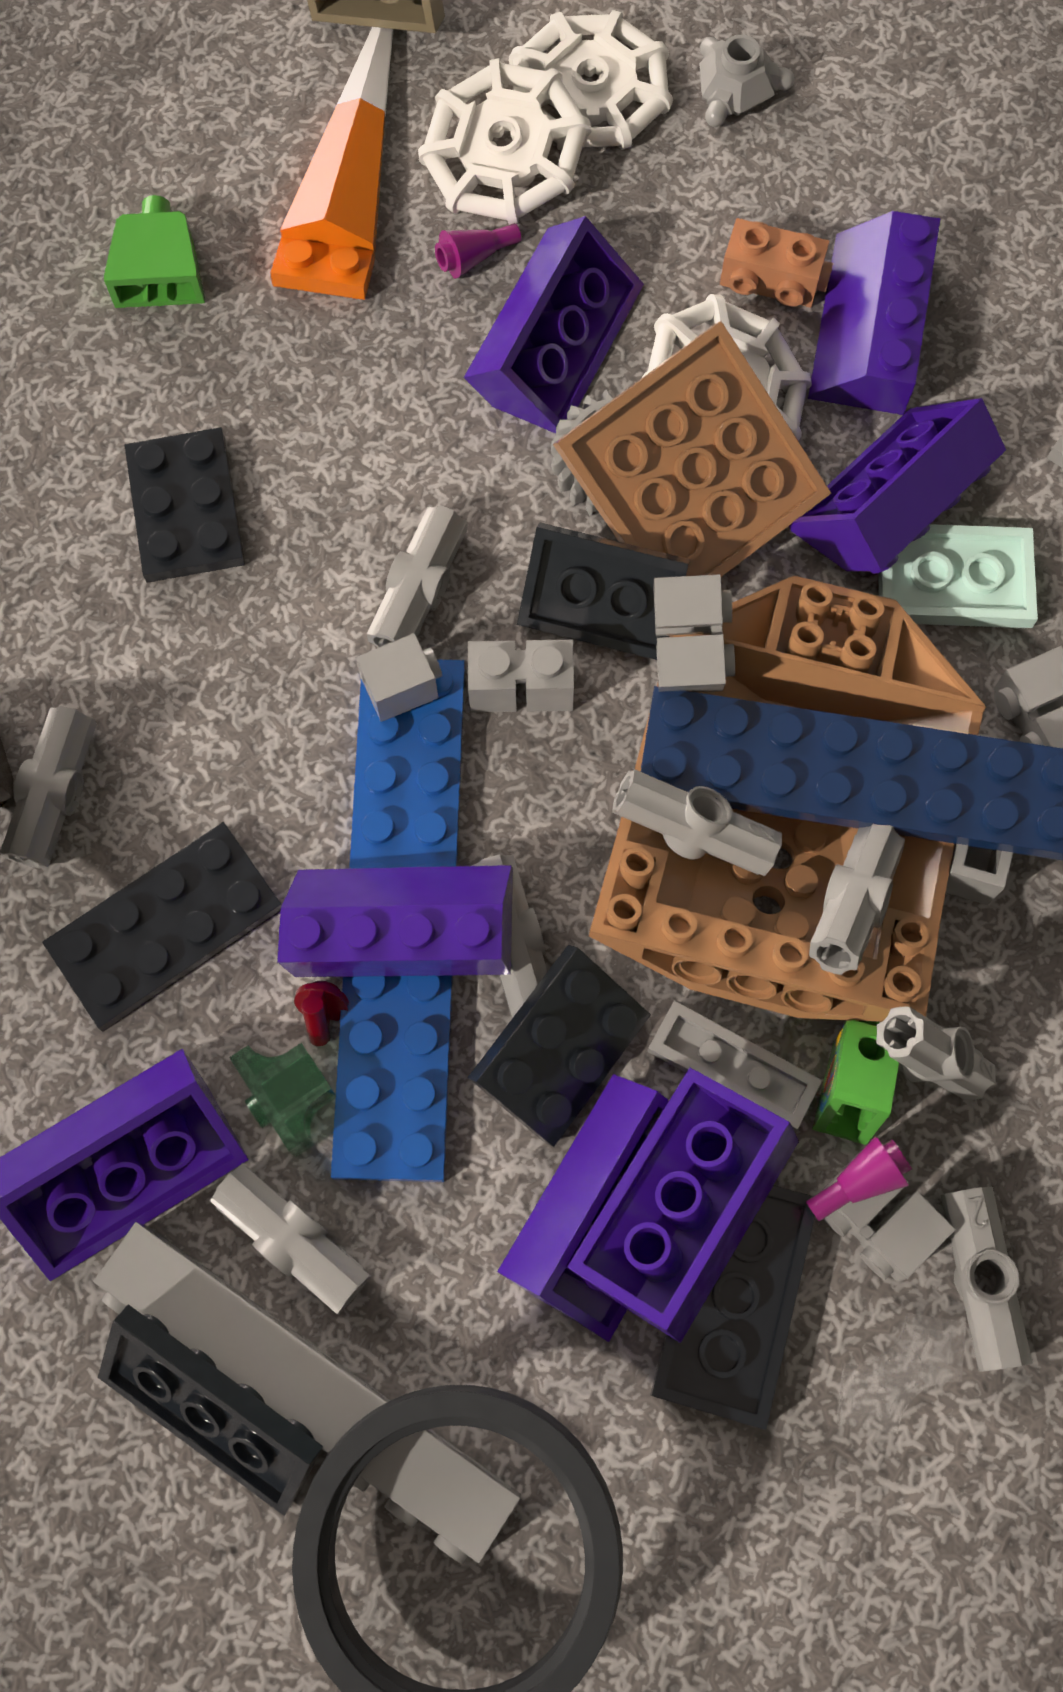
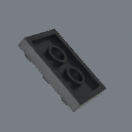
[124,427,245,583]
[517,522,690,660]
[467,945,651,1147]

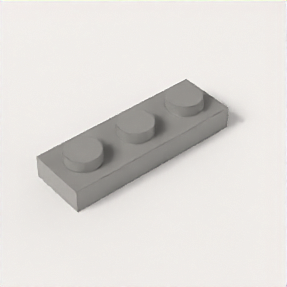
[647,1000,823,1132]

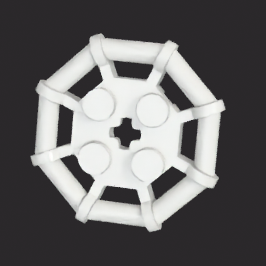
[508,10,673,151]
[418,58,591,225]
[642,294,812,441]

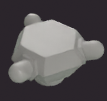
[699,35,795,127]

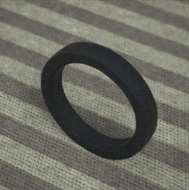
[292,1385,623,1692]

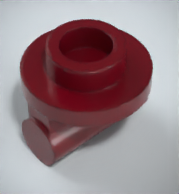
[294,981,349,1046]

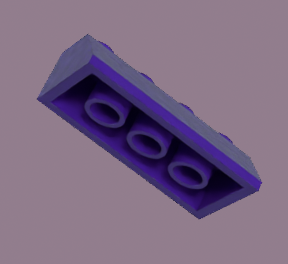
[808,211,940,415]
[463,216,644,433]
[789,398,1006,573]
[277,865,513,977]
[0,1048,249,1281]
[567,1067,799,1343]
[497,1074,669,1342]

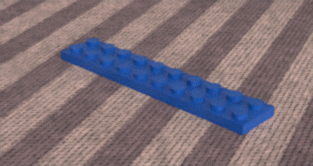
[331,659,465,1182]

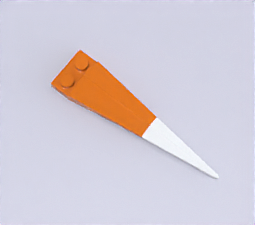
[270,27,394,300]

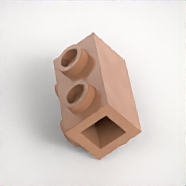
[720,218,834,308]

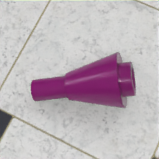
[435,223,521,279]
[806,1136,912,1221]

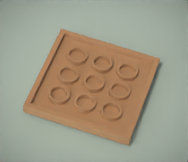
[553,321,831,577]

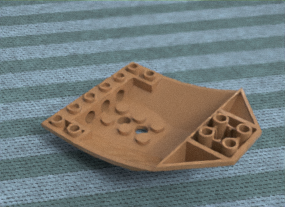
[589,576,986,1022]

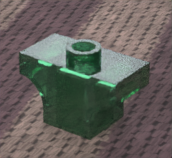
[229,1043,336,1157]

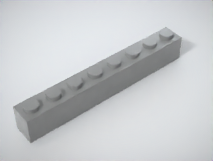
[93,1222,521,1564]

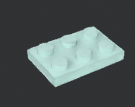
[878,524,1038,628]

